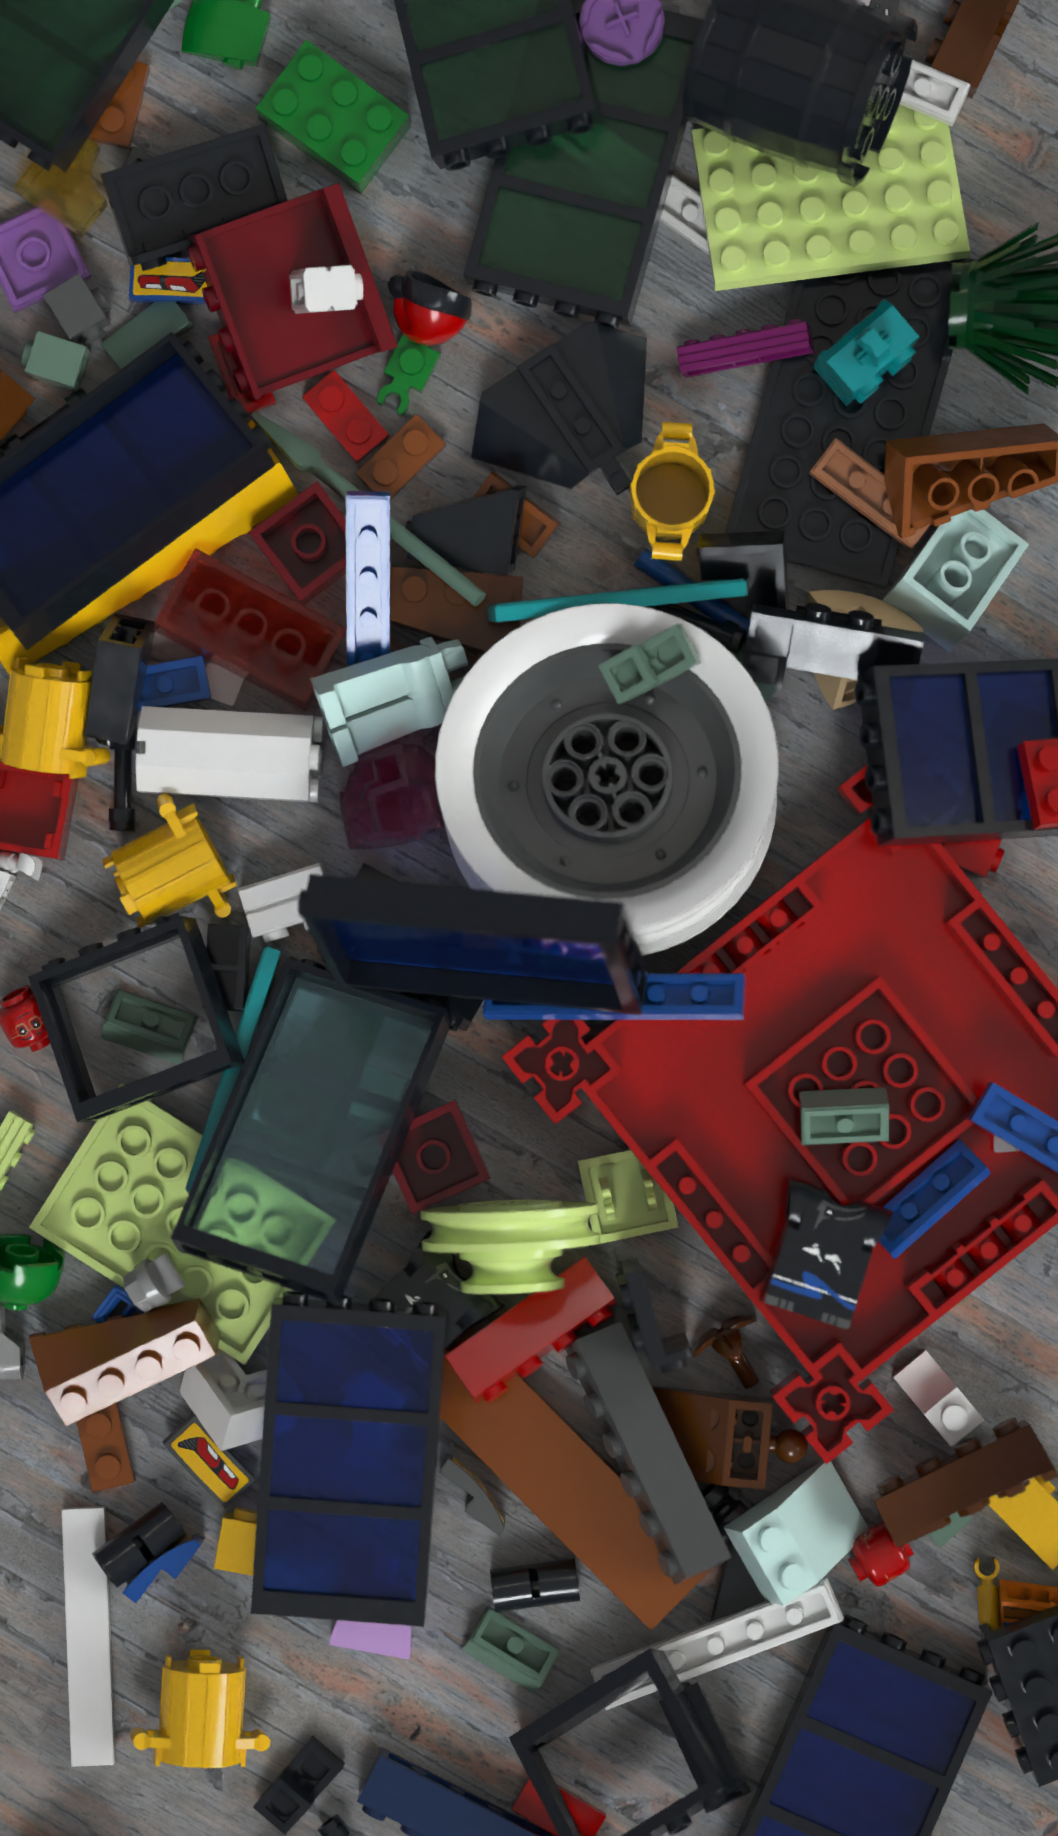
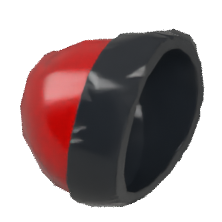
[387,271,472,346]

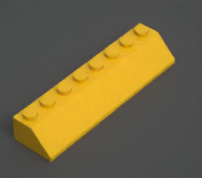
[0,420,299,675]

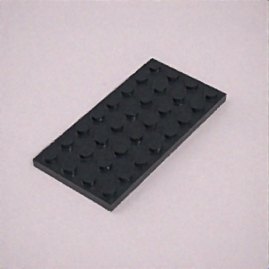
[725,258,975,589]

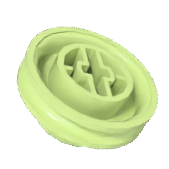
[421,1199,600,1294]

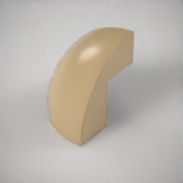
[806,590,923,710]

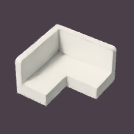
[180,1349,304,1451]

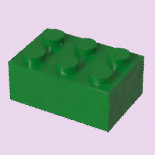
[256,40,411,194]

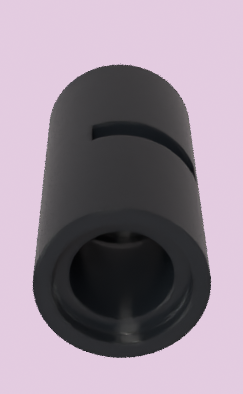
[92,1502,187,1588]
[490,1558,580,1612]

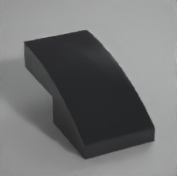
[253,1736,345,1835]

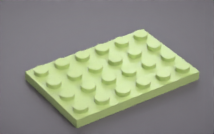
[692,105,970,291]
[29,1083,337,1365]

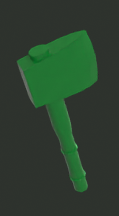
[181,0,271,70]

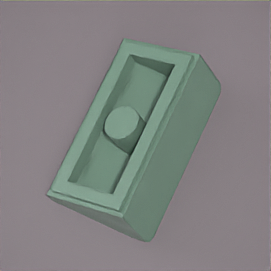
[101,302,194,370]
[101,989,198,1064]
[799,1088,889,1145]
[462,1606,561,1693]

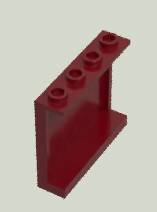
[187,183,398,400]

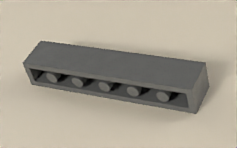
[566,1321,731,1585]

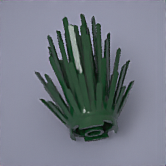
[948,222,1058,395]

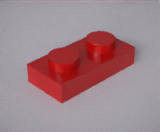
[302,370,389,464]
[1017,738,1058,830]

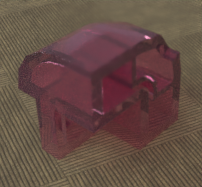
[339,743,446,850]

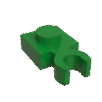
[377,334,441,416]

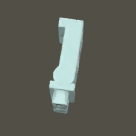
[310,636,468,767]

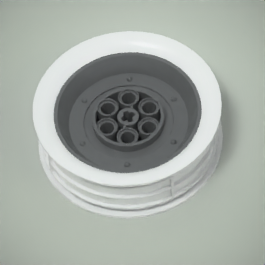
[435,604,778,959]

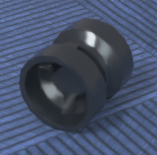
[701,1484,749,1537]

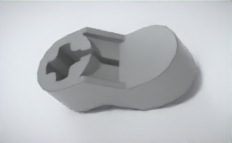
[0,1302,25,1380]

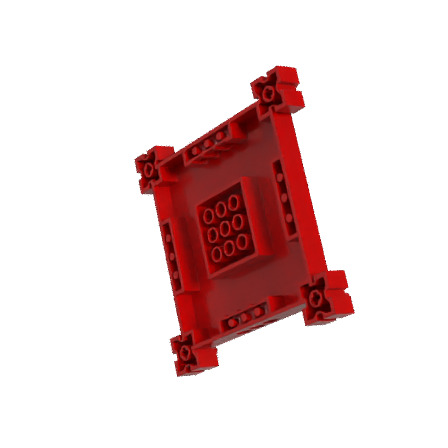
[501,733,1058,1464]

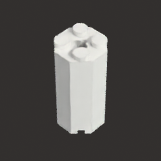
[136,706,324,803]

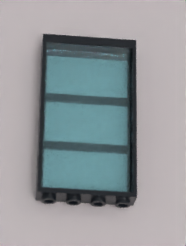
[171,958,451,1305]

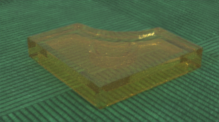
[13,122,108,237]

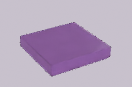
[0,198,91,313]

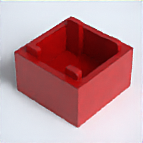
[0,762,79,861]

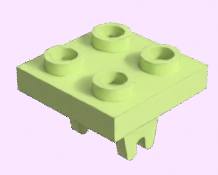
[577,1149,679,1245]

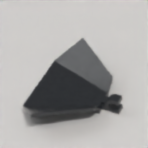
[471,321,647,496]

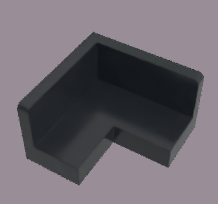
[697,530,789,619]

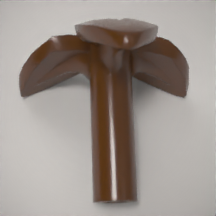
[692,1316,759,1389]

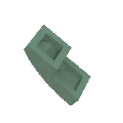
[598,624,702,704]

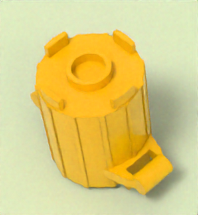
[628,421,715,561]
[0,657,111,779]
[102,793,237,928]
[130,1649,270,1768]

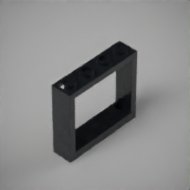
[28,912,244,1122]
[508,1648,737,1836]

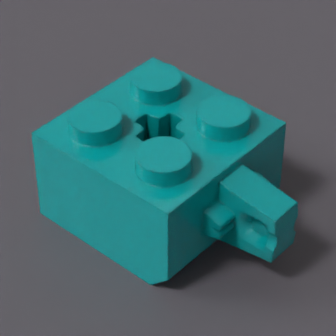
[813,299,920,406]

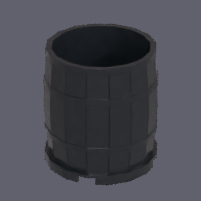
[683,0,918,187]

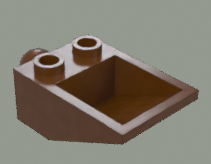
[651,1386,808,1490]

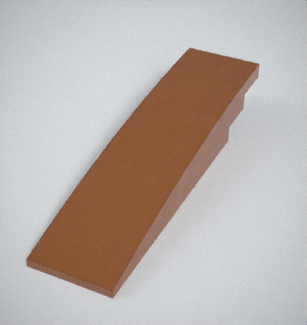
[410,1327,712,1631]

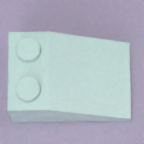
[882,509,1029,652]
[723,1460,869,1606]

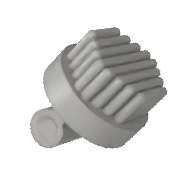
[123,1252,186,1313]

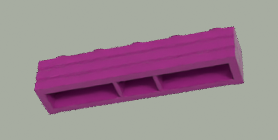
[677,319,815,378]

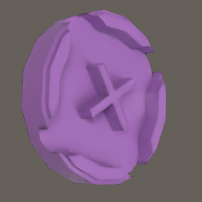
[579,0,666,66]

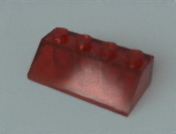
[154,548,347,712]

